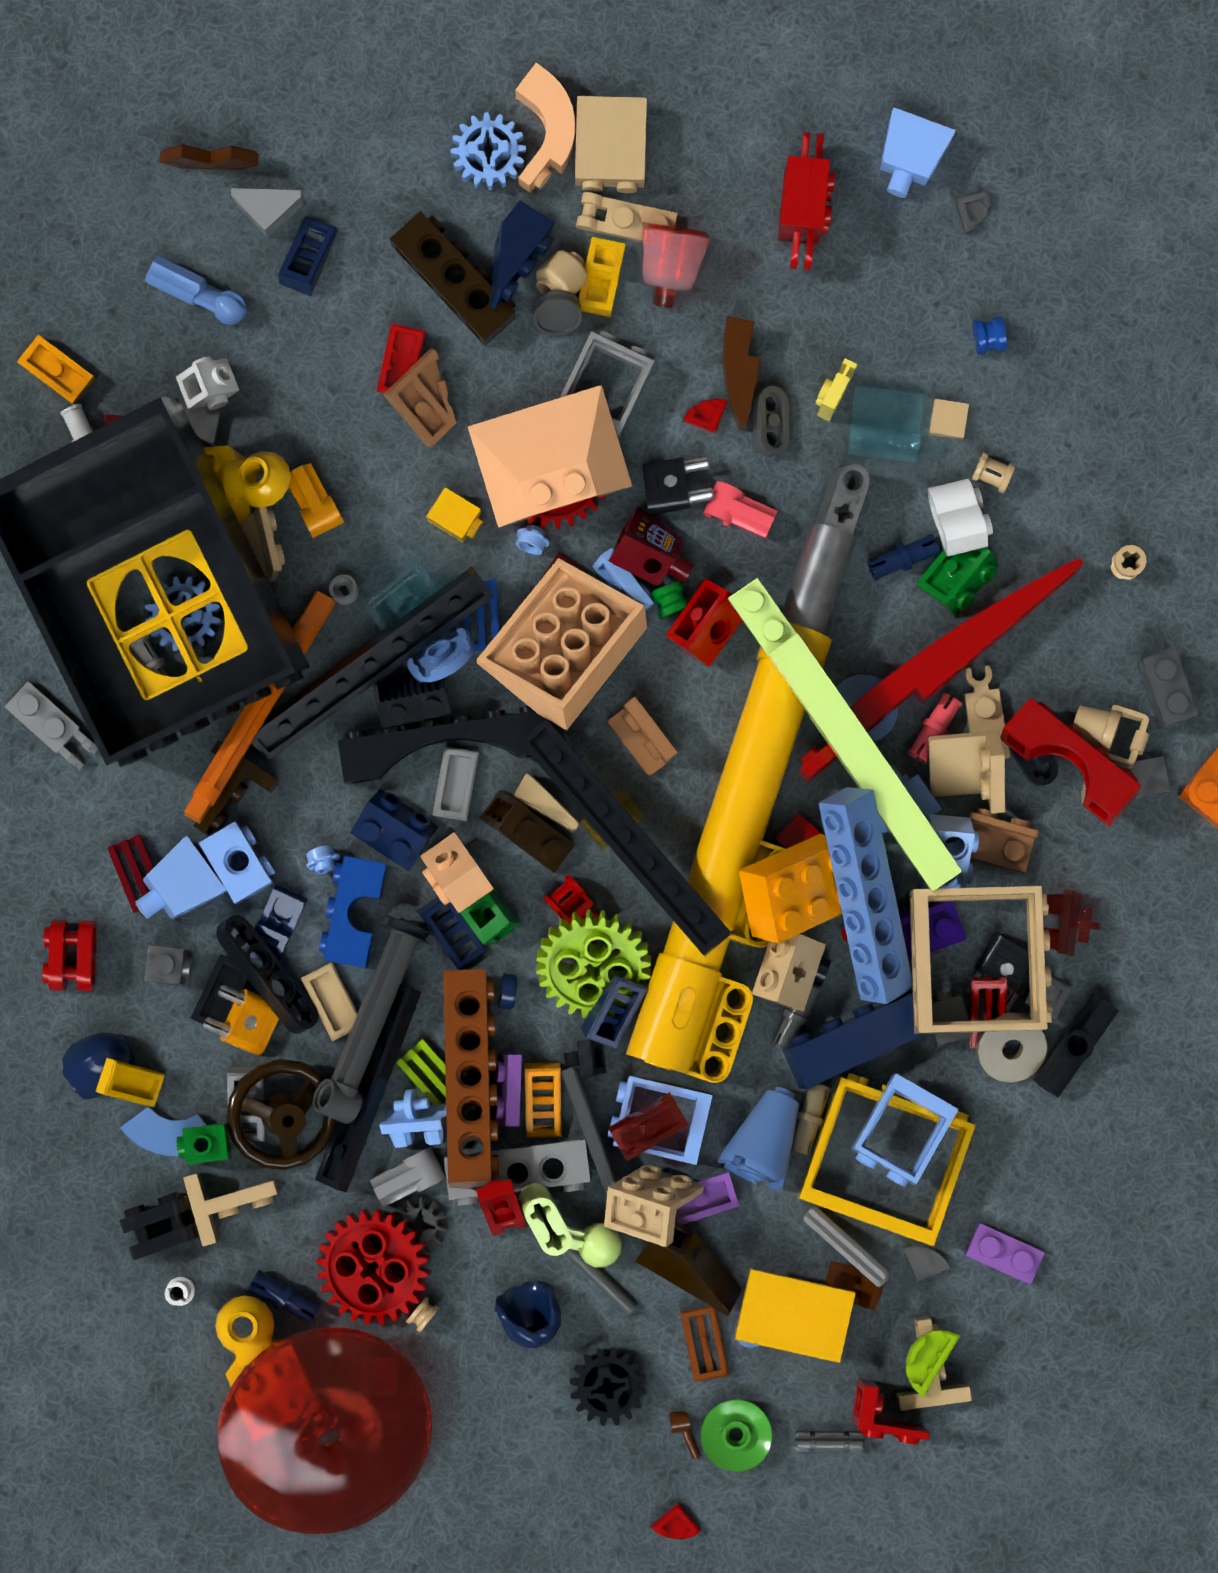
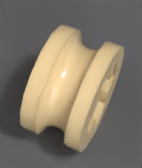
[406,1297,440,1333]

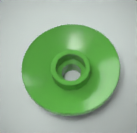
[701,1399,772,1472]

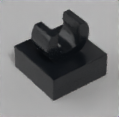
[564,1039,606,1077]

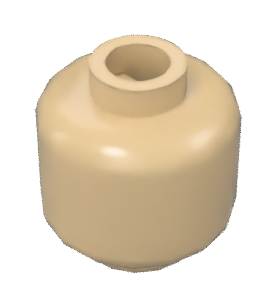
[536,250,587,295]

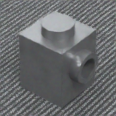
[144,945,193,985]

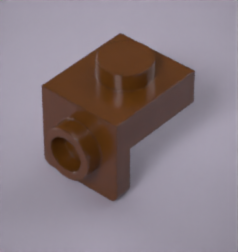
[825,1261,883,1310]

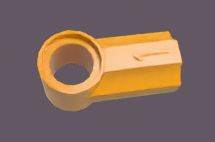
[289,463,344,538]

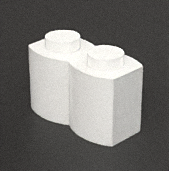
[928,478,993,556]

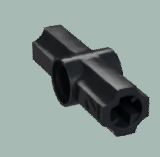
[1033,993,1119,1098]

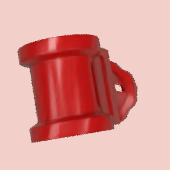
[543,874,599,945]

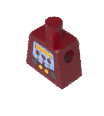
[608,506,694,585]

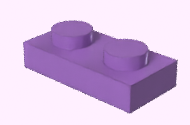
[492,1054,522,1126]
[675,1172,739,1225]
[965,1223,1045,1285]

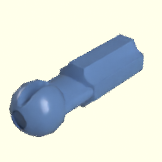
[145,255,247,325]

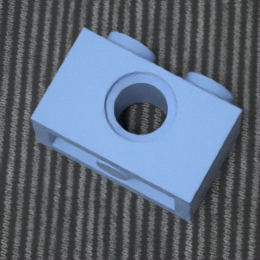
[199,821,275,905]

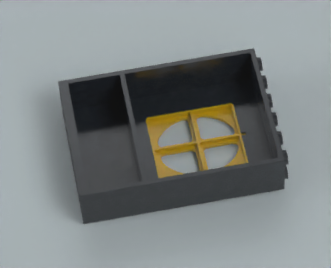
[0,397,310,767]

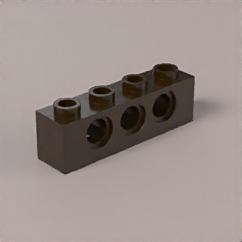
[390,211,516,346]

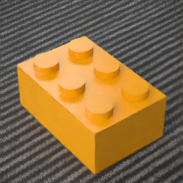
[738,834,842,944]

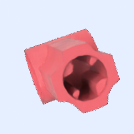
[702,481,778,539]

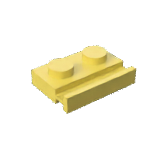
[815,358,857,422]

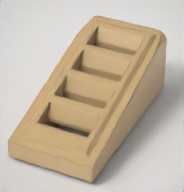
[514,772,579,832]

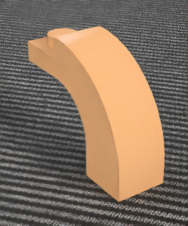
[515,63,575,193]

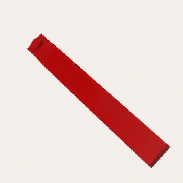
[799,558,1083,784]

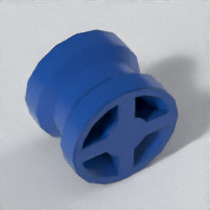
[972,316,1007,355]

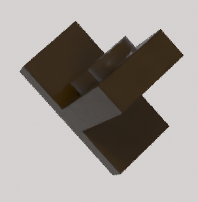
[193,740,279,836]
[479,790,575,873]

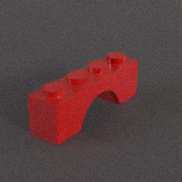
[1001,697,1141,827]

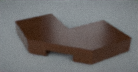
[160,144,259,170]

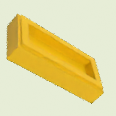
[95,1058,165,1108]

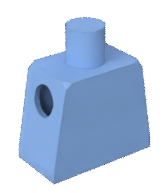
[880,107,956,198]
[135,836,226,920]

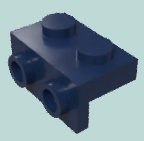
[350,789,438,871]

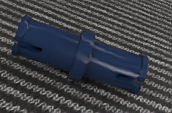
[867,534,940,581]
[248,1270,321,1324]

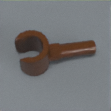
[669,1411,701,1459]

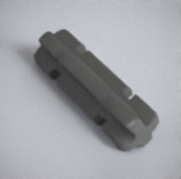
[794,1430,865,1452]

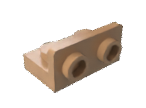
[608,697,678,776]
[967,808,1039,873]

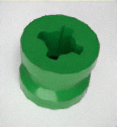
[650,581,690,620]

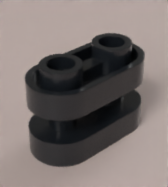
[119,1192,199,1261]

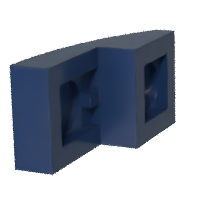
[247,885,308,962]

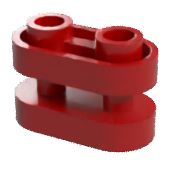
[42,920,97,991]

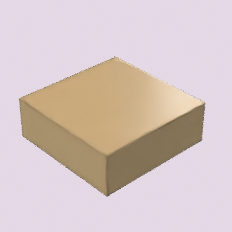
[929,399,969,440]

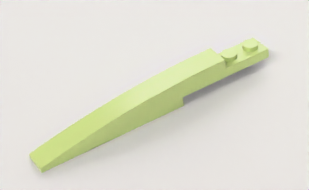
[728,578,962,892]

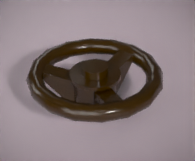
[226,1059,337,1170]

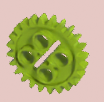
[536,909,651,1018]

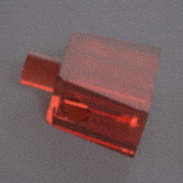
[641,222,710,308]

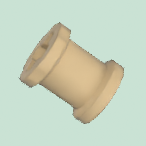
[971,451,1016,494]
[1111,545,1147,580]

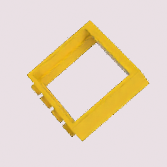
[797,1073,976,1246]

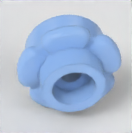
[516,525,550,555]
[306,845,340,875]

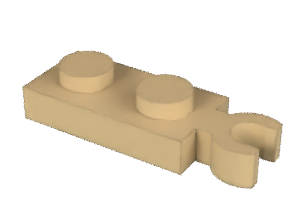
[963,665,1010,759]

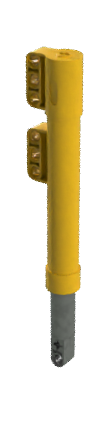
[626,464,870,1083]

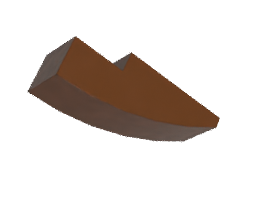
[723,316,761,431]

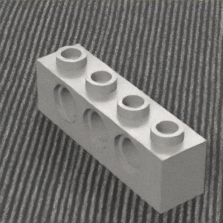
[444,1139,591,1206]

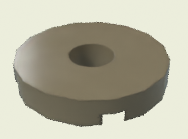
[975,1012,1047,1083]

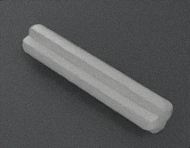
[803,1206,890,1287]

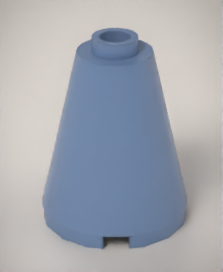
[717,1087,799,1190]

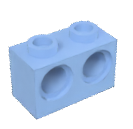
[917,814,979,889]

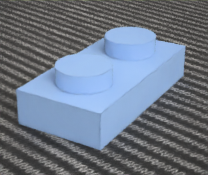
[592,548,654,613]

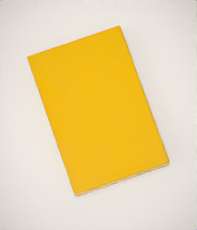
[734,1268,856,1363]

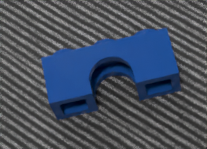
[319,856,388,969]

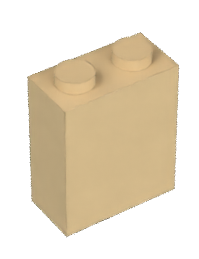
[575,96,647,193]

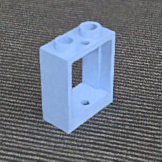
[851,1073,958,1187]
[608,1076,712,1165]

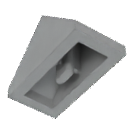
[231,188,304,238]

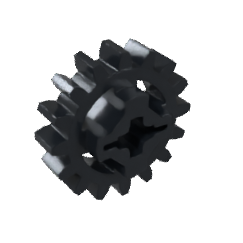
[570,1347,647,1426]

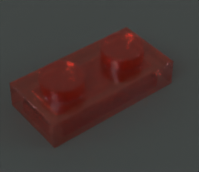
[608,1092,689,1161]

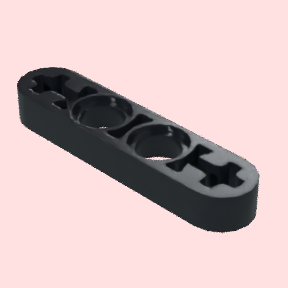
[216,915,318,1034]

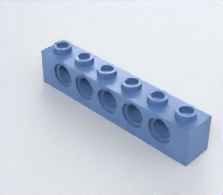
[819,787,913,1004]

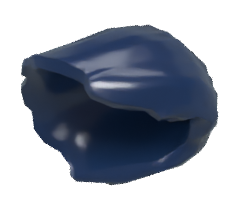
[62,1032,135,1099]
[494,1281,561,1349]

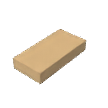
[301,962,358,1041]

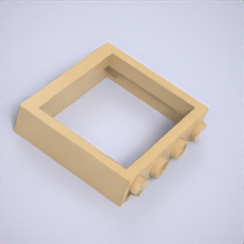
[909,886,1053,1034]

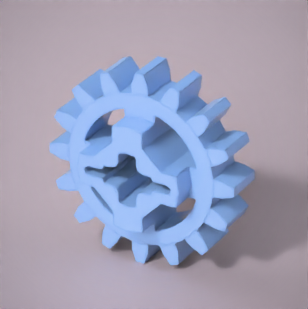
[451,112,526,191]

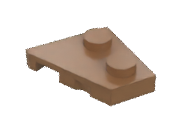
[383,349,456,447]

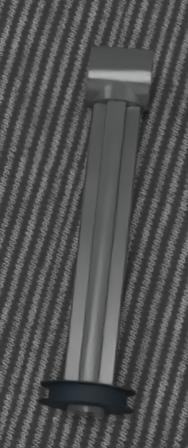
[312,915,433,1124]

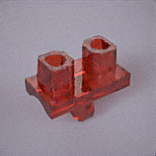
[1043,890,1101,957]

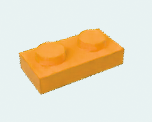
[17,334,95,405]

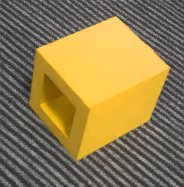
[426,487,483,543]

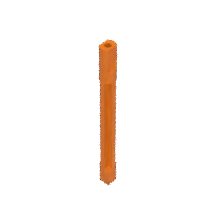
[184,591,336,824]

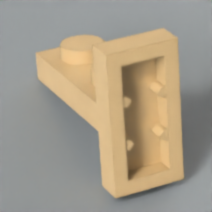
[183,1173,280,1247]
[896,1316,972,1411]

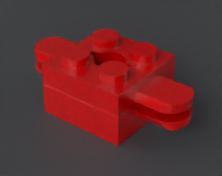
[777,132,835,271]

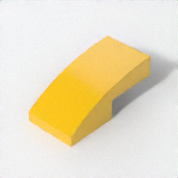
[578,237,626,317]

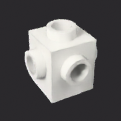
[176,356,239,410]

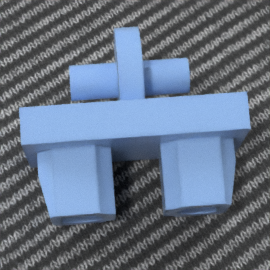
[379,1089,447,1148]

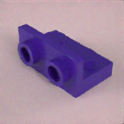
[899,901,967,961]

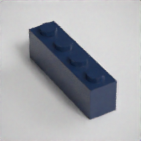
[782,992,925,1089]

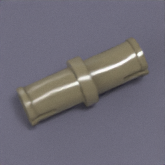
[791,1084,831,1157]

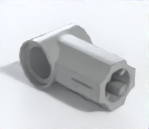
[370,1146,446,1207]

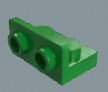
[916,547,999,618]

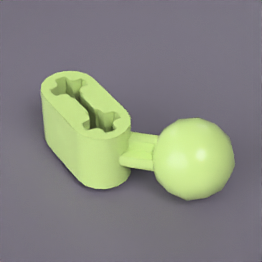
[519,1183,622,1268]

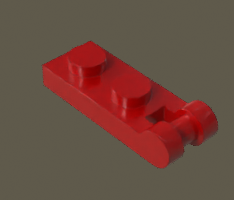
[476,1179,527,1236]

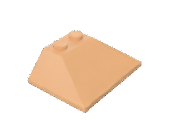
[468,385,632,528]

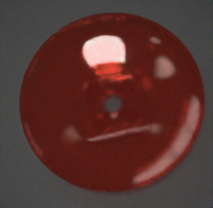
[217,1327,432,1534]

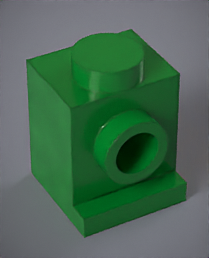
[460,889,522,945]
[177,1123,232,1165]

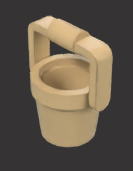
[1073,705,1149,769]

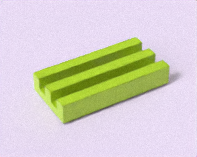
[396,1039,446,1104]

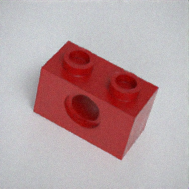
[665,578,742,667]

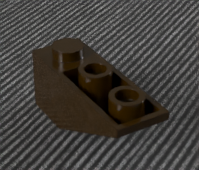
[636,1221,742,1316]

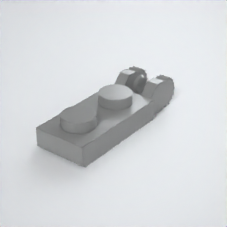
[4,681,98,770]

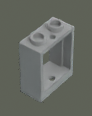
[560,331,655,440]

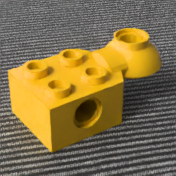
[202,445,291,525]
[215,1295,323,1440]

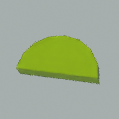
[905,1330,960,1397]

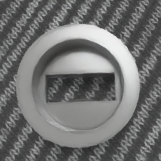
[329,575,359,606]

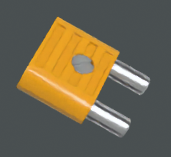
[203,985,279,1056]

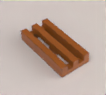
[680,1305,729,1382]

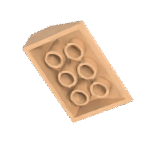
[476,558,647,730]

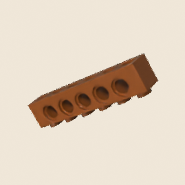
[443,969,499,1188]

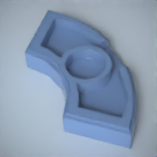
[120,1106,208,1156]

